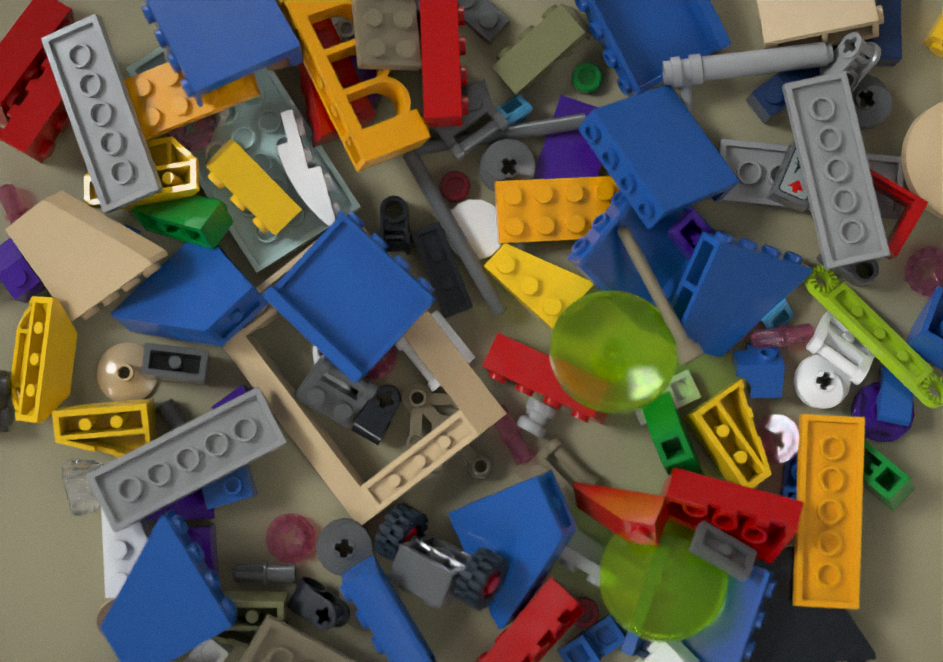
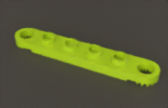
[804,265,943,409]

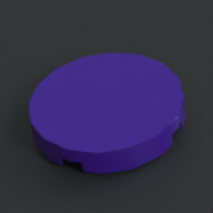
[850,382,915,442]

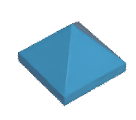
[497,95,533,125]
[762,299,795,337]

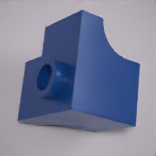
[732,343,785,398]
[202,465,258,510]

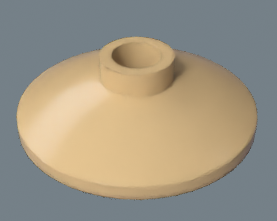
[96,342,158,401]

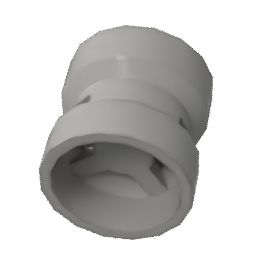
[516,397,557,439]

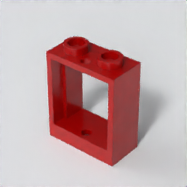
[869,168,929,260]

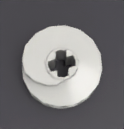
[793,354,851,409]

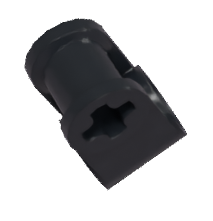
[379,195,411,255]
[351,385,401,445]
[287,576,350,630]

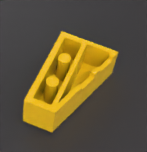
[204,139,302,236]
[484,243,594,331]
[683,379,772,488]
[52,398,158,458]

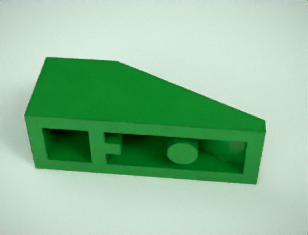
[132,196,234,250]
[863,440,915,512]

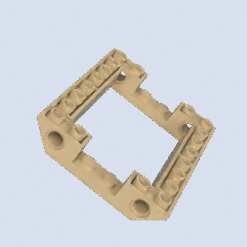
[223,227,507,525]

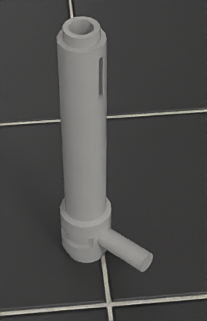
[662,42,833,115]

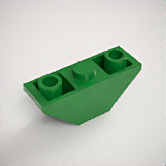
[640,391,705,475]

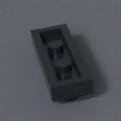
[411,221,474,319]

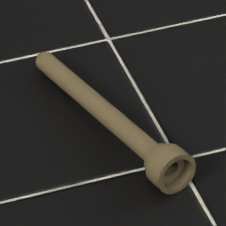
[618,225,704,366]

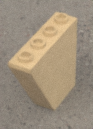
[756,0,884,49]
[5,190,169,322]

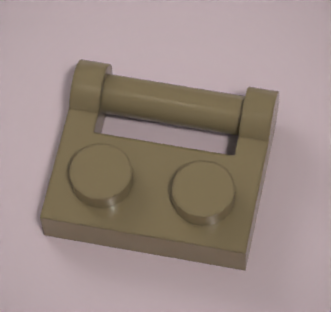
[516,435,599,509]

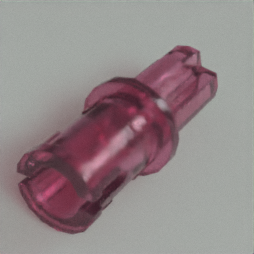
[0,183,29,224]
[751,323,814,349]
[494,404,534,466]

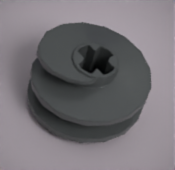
[851,74,893,130]
[478,139,536,192]
[316,518,373,576]

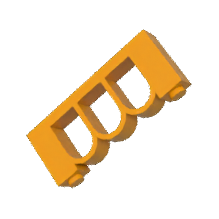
[276,0,431,172]

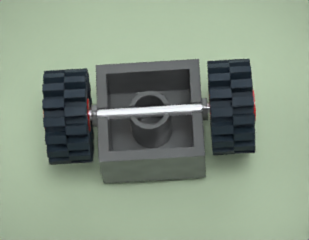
[374,503,509,611]

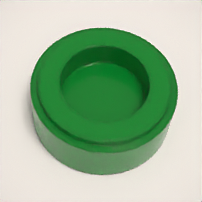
[571,62,602,94]

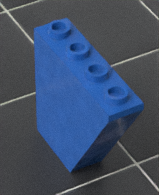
[657,230,813,357]
[110,242,269,347]
[448,470,578,630]
[100,509,238,662]

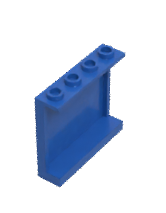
[141,0,303,108]
[574,0,732,97]
[578,85,740,230]
[567,190,724,334]
[262,210,437,384]
[621,532,777,662]

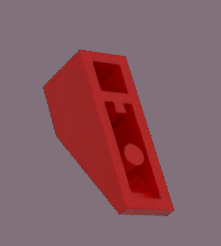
[573,482,669,546]

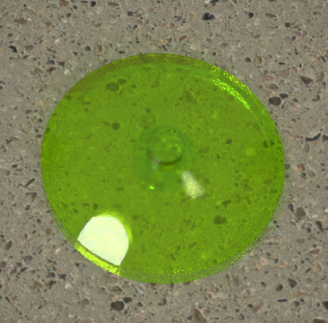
[549,290,678,414]
[599,519,728,643]

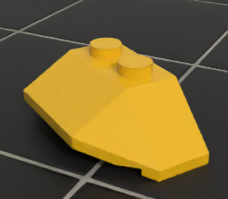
[84,136,200,211]
[10,296,78,423]

